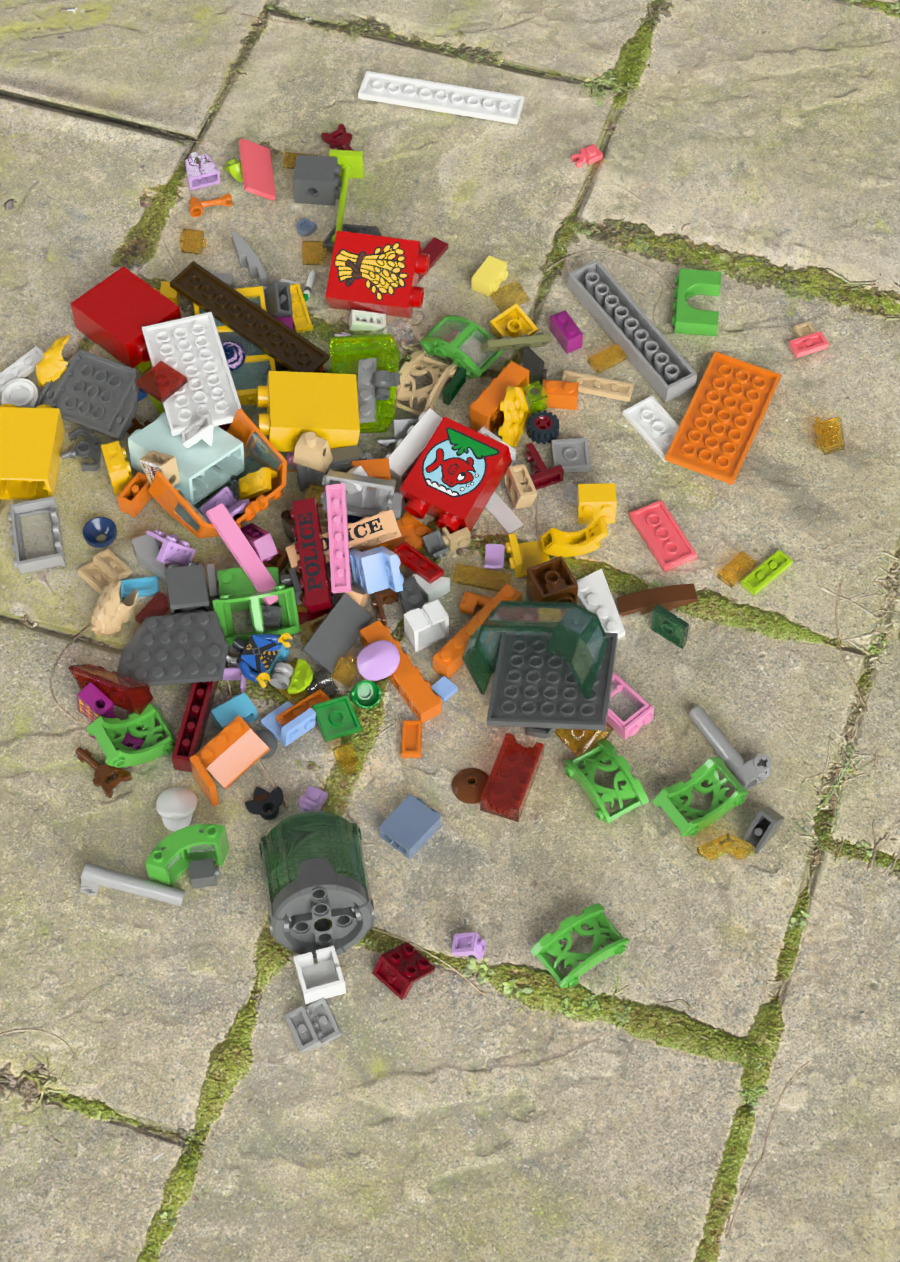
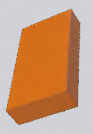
[401,720,422,758]

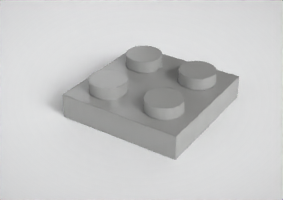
[551,438,591,473]

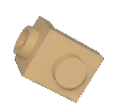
[442,527,470,551]

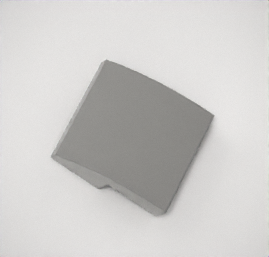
[284,997,343,1053]

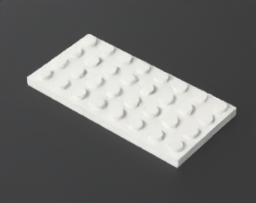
[142,312,242,436]

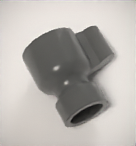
[373,370,400,400]

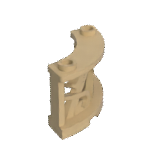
[386,350,458,416]

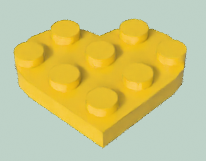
[498,386,530,448]

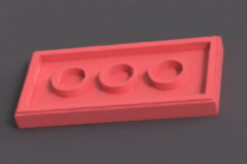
[238,138,276,201]
[628,500,697,572]

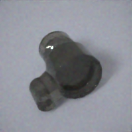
[305,668,340,697]

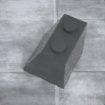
[164,562,209,615]

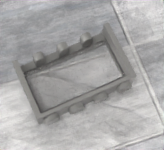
[8,496,66,575]

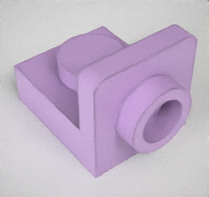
[298,785,328,816]
[451,932,486,959]

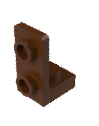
[371,588,398,625]

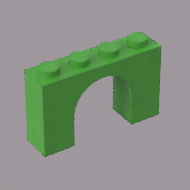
[671,268,722,336]

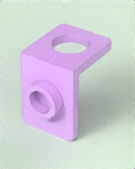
[484,544,505,570]
[222,667,246,694]

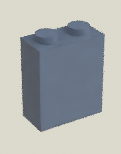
[378,794,441,860]

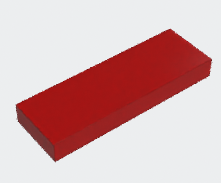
[391,542,444,584]

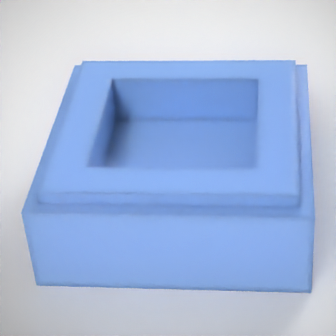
[431,676,458,702]

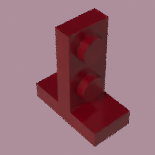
[524,442,564,490]

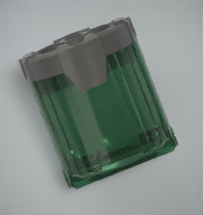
[259,811,375,958]

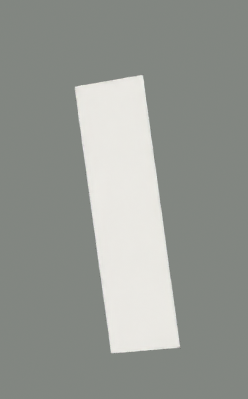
[486,492,524,534]

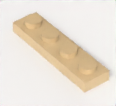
[561,370,634,402]

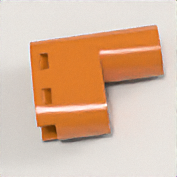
[459,591,492,616]

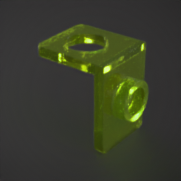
[523,381,548,415]

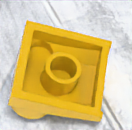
[489,303,539,339]

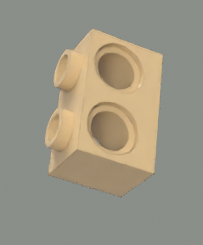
[503,464,538,509]

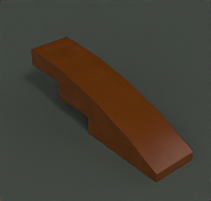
[616,583,698,617]

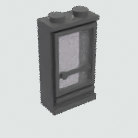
[296,445,367,492]

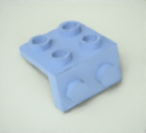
[261,702,316,747]

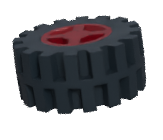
[527,410,559,444]

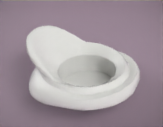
[1,378,38,408]
[156,787,197,831]

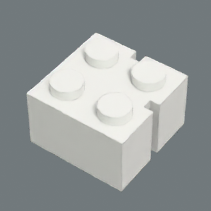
[404,599,449,652]
[293,946,346,1004]

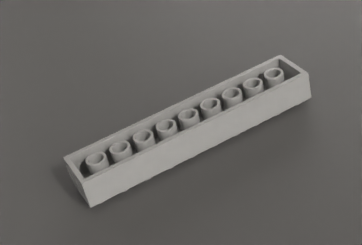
[567,260,697,402]

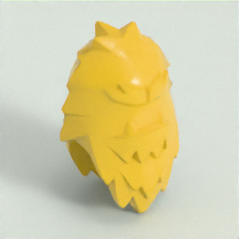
[35,334,84,388]

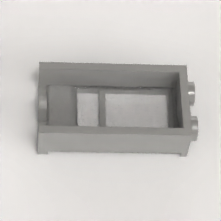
[320,469,396,517]

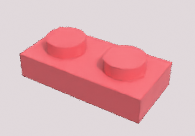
[788,331,829,358]

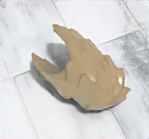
[91,577,138,635]

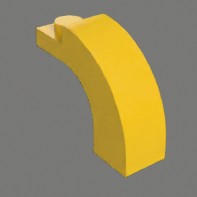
[540,518,608,557]

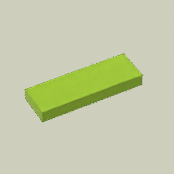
[740,549,793,596]

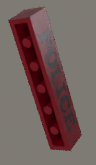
[290,498,332,613]
[172,681,219,772]

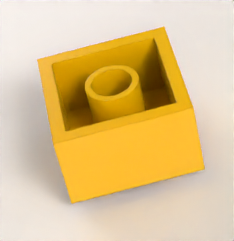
[577,483,617,525]

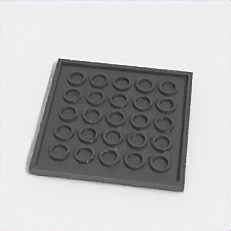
[486,630,618,730]

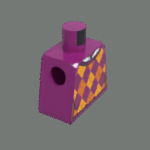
[77,682,120,722]

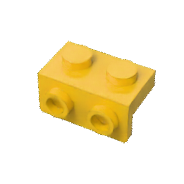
[239,467,278,500]

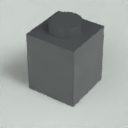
[189,858,220,889]

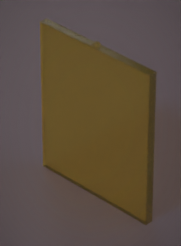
[490,281,530,312]

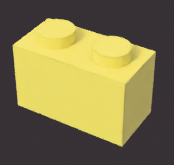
[472,255,508,297]

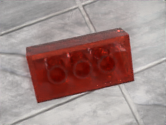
[68,664,153,715]

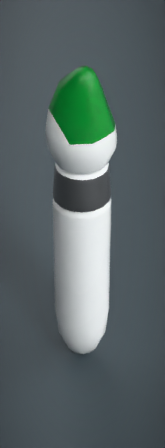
[302,270,316,301]

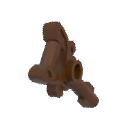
[75,747,132,798]

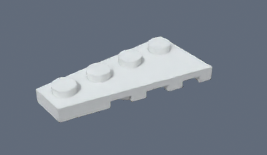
[576,569,625,639]

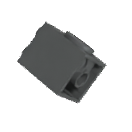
[293,155,342,206]

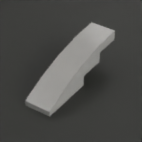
[231,231,268,286]

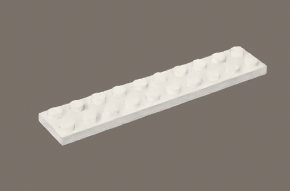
[358,71,525,124]

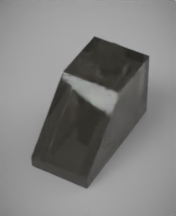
[522,346,547,387]

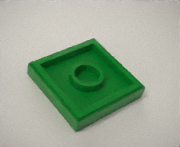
[311,694,362,743]

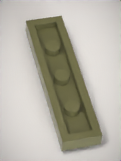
[480,332,552,353]

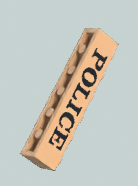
[285,510,402,574]

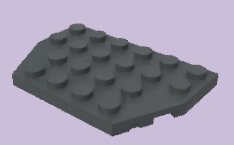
[35,350,140,441]
[114,611,229,688]

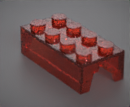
[480,733,544,822]

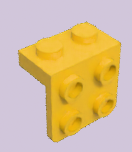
[505,533,550,578]

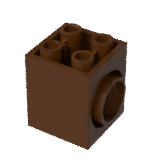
[526,556,578,623]

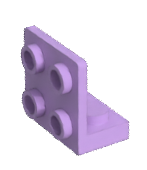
[146,529,196,567]

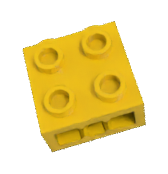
[101,441,133,495]

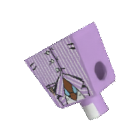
[185,152,221,191]

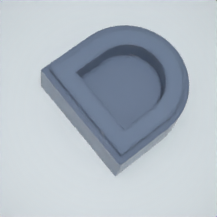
[297,218,317,236]

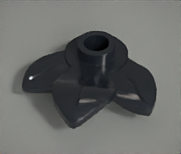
[245,787,284,820]

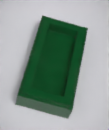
[443,367,466,405]

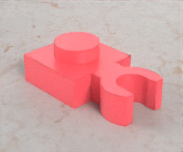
[571,144,603,167]

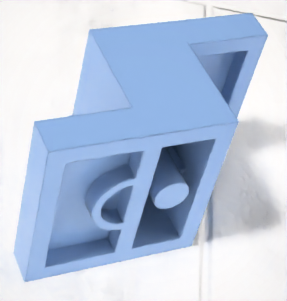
[349,546,404,594]

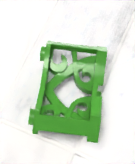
[86,703,177,768]
[564,738,649,824]
[652,757,749,837]
[530,903,630,988]

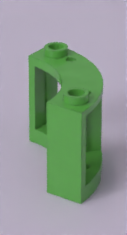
[212,584,301,645]

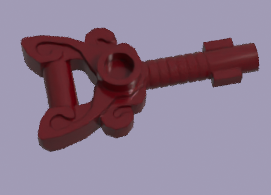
[321,124,354,151]

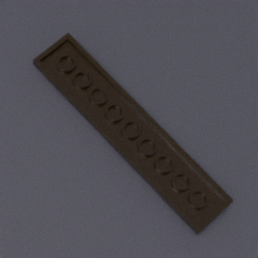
[170,261,330,373]

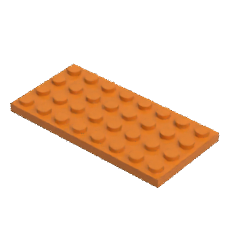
[665,351,782,485]

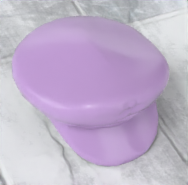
[357,640,400,681]

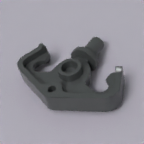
[60,427,102,472]

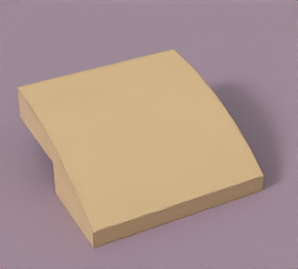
[78,549,132,594]

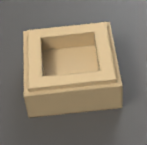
[793,321,816,338]

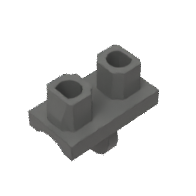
[279,568,305,605]
[246,605,283,627]

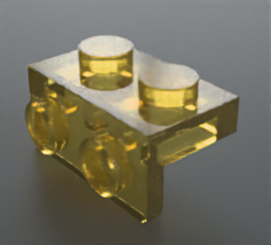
[813,416,846,455]

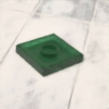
[651,604,689,649]

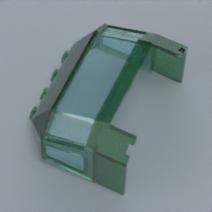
[462,601,608,699]

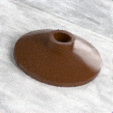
[452,768,492,804]

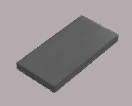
[301,593,373,675]

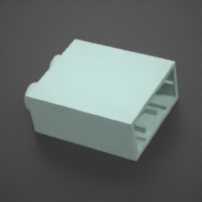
[128,412,245,506]

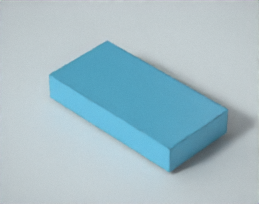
[120,576,160,599]

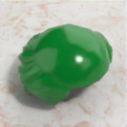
[350,680,382,709]

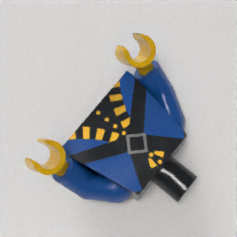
[231,633,293,688]

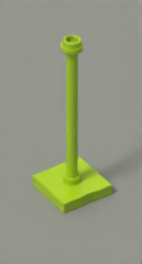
[329,150,365,244]

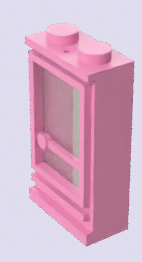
[607,672,654,740]

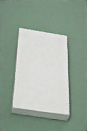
[622,396,679,462]

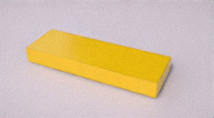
[290,283,313,333]

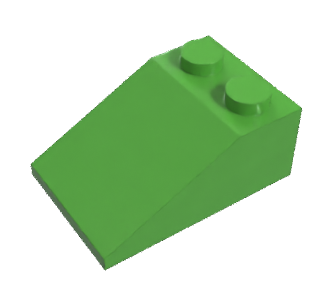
[218,567,280,613]

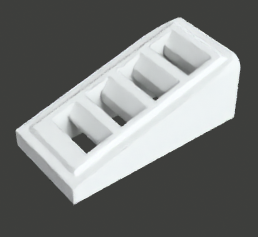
[349,309,386,331]

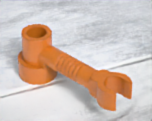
[189,194,233,217]

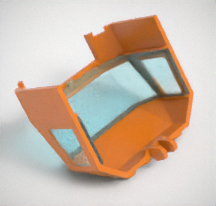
[148,408,287,539]

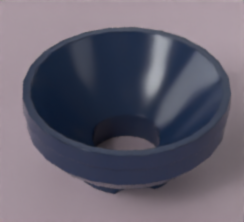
[83,517,117,548]

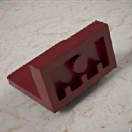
[372,942,435,1000]

